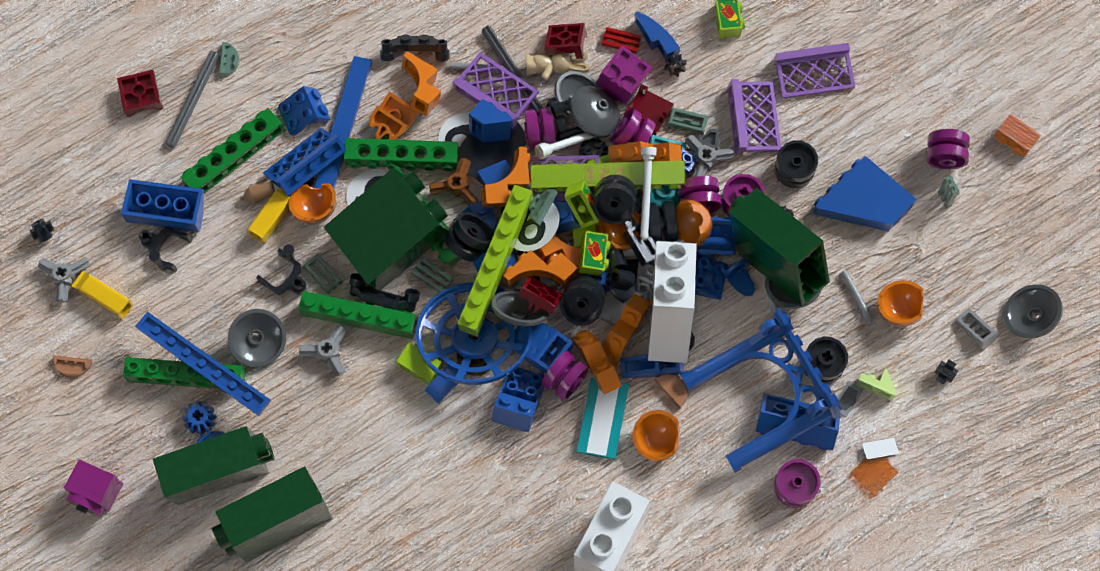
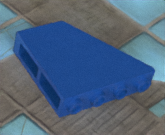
[813,156,917,232]

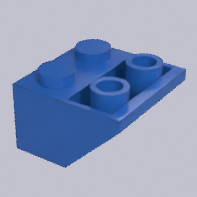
[469,99,513,143]

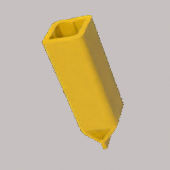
[247,189,291,244]
[72,271,134,320]

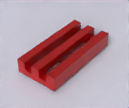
[602,27,642,54]

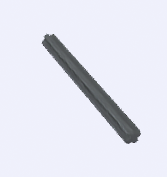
[482,25,544,116]
[165,50,219,148]

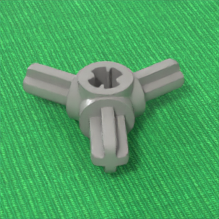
[685,135,734,177]
[38,257,91,303]
[299,325,347,377]

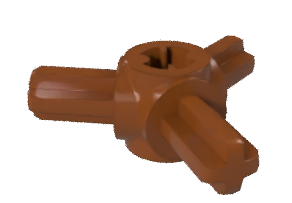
[429,158,478,205]

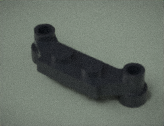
[380,34,450,62]
[349,273,420,312]

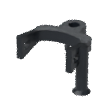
[545,97,584,142]
[139,227,193,272]
[256,244,307,295]

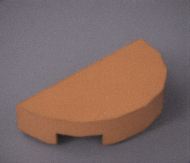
[53,355,93,378]
[655,374,687,409]

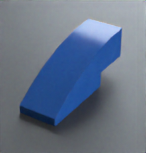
[634,11,680,59]
[620,354,684,378]

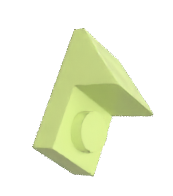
[856,368,897,401]

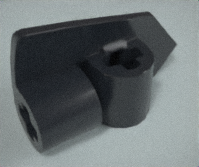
[607,250,639,304]

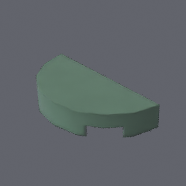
[219,42,240,78]
[529,189,558,225]

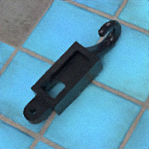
[622,216,656,267]

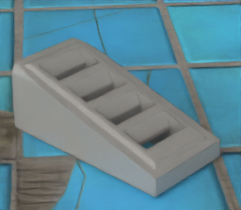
[955,308,997,350]

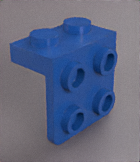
[278,86,331,136]
[697,217,736,256]

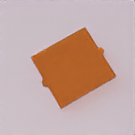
[851,457,899,496]

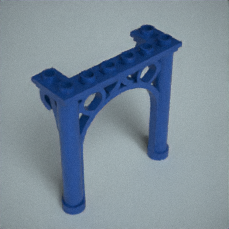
[680,308,842,473]

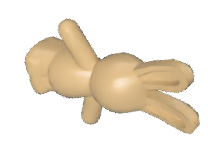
[525,47,590,81]

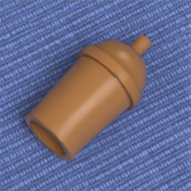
[240,181,275,204]

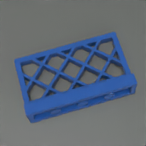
[263,128,346,196]

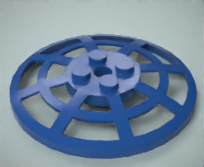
[416,282,532,385]

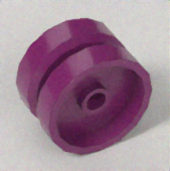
[524,107,556,151]
[610,108,656,145]
[926,129,970,169]
[722,174,765,217]
[677,176,722,214]
[541,351,589,401]
[774,459,821,508]

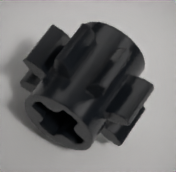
[664,53,687,77]
[29,219,54,242]
[934,359,958,384]

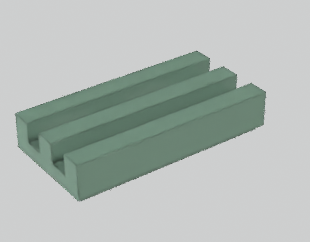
[668,107,708,135]
[938,176,959,208]
[303,254,343,294]
[411,257,454,293]

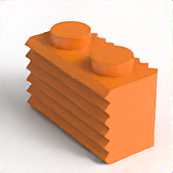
[994,114,1041,157]

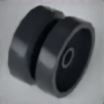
[774,140,818,188]
[593,175,637,224]
[648,200,678,244]
[444,212,494,262]
[560,275,605,326]
[805,336,848,384]

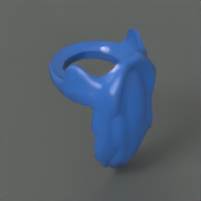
[722,258,755,296]

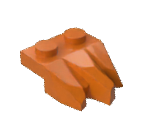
[369,91,420,140]

